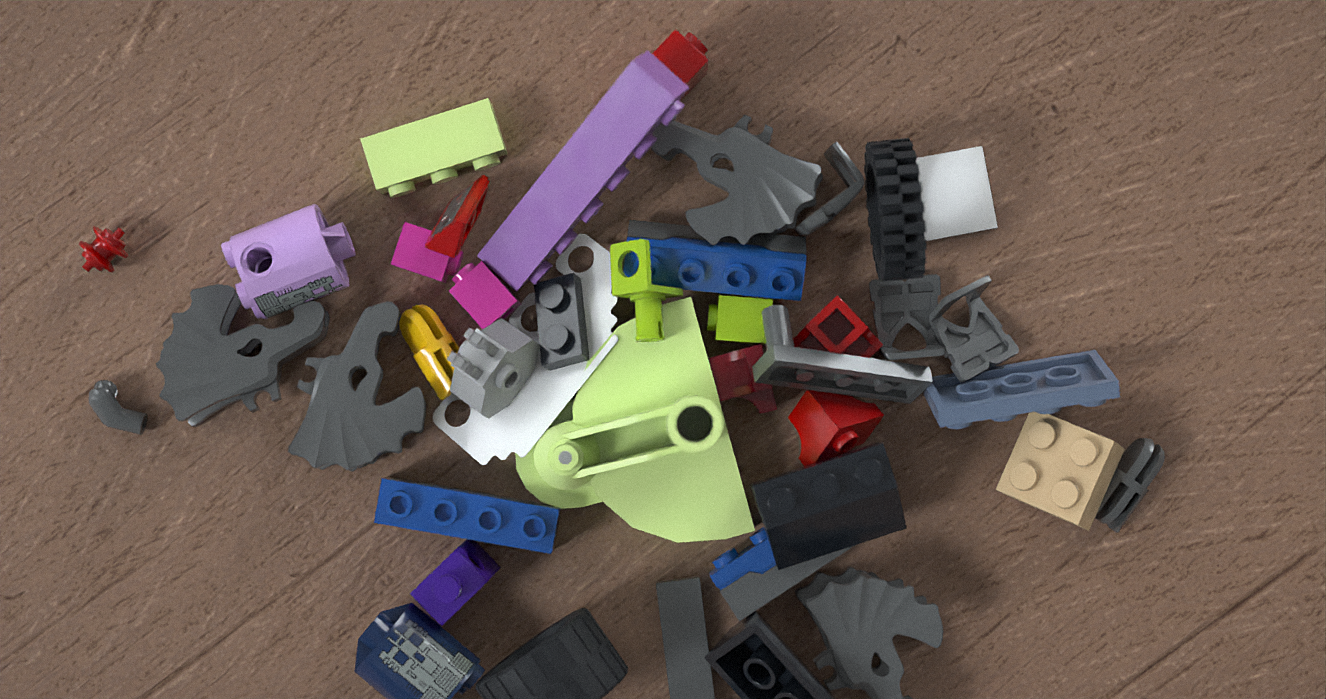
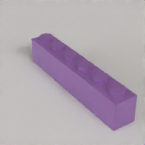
[477,51,689,292]

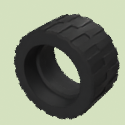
[475,608,628,699]

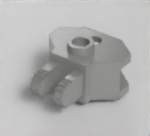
[447,318,540,419]

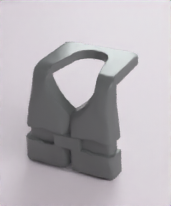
[794,141,865,237]
[869,274,945,360]
[929,275,1019,383]

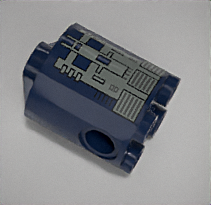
[354,603,485,699]

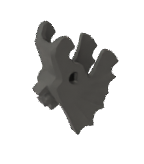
[651,115,823,245]
[156,284,330,427]
[288,302,426,472]
[795,566,944,699]

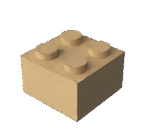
[996,412,1125,531]

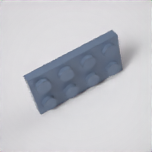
[923,350,1120,429]

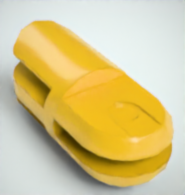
[399,304,459,400]

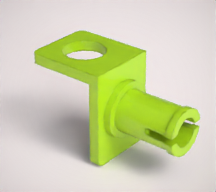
[610,239,683,342]

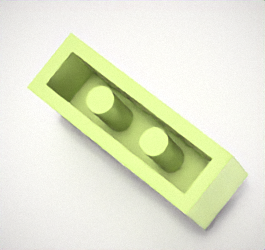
[360,98,508,198]

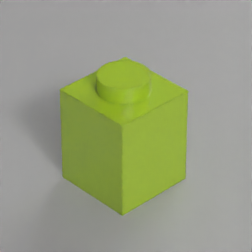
[707,295,773,345]

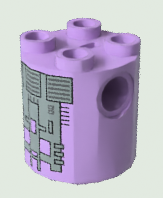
[221,204,356,319]

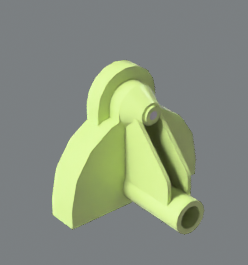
[515,297,755,543]

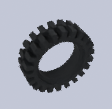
[864,138,927,282]

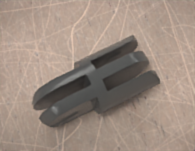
[1095,438,1165,533]

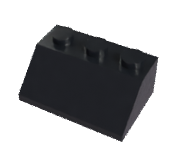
[750,442,907,570]
[705,611,836,699]

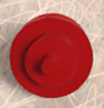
[79,226,128,273]

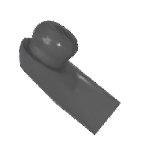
[88,380,148,435]

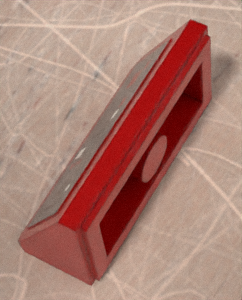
[425,175,490,258]

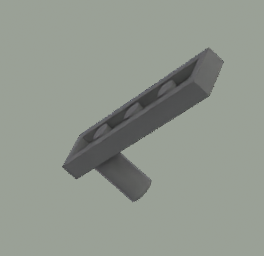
[752,305,933,404]
[656,576,715,699]

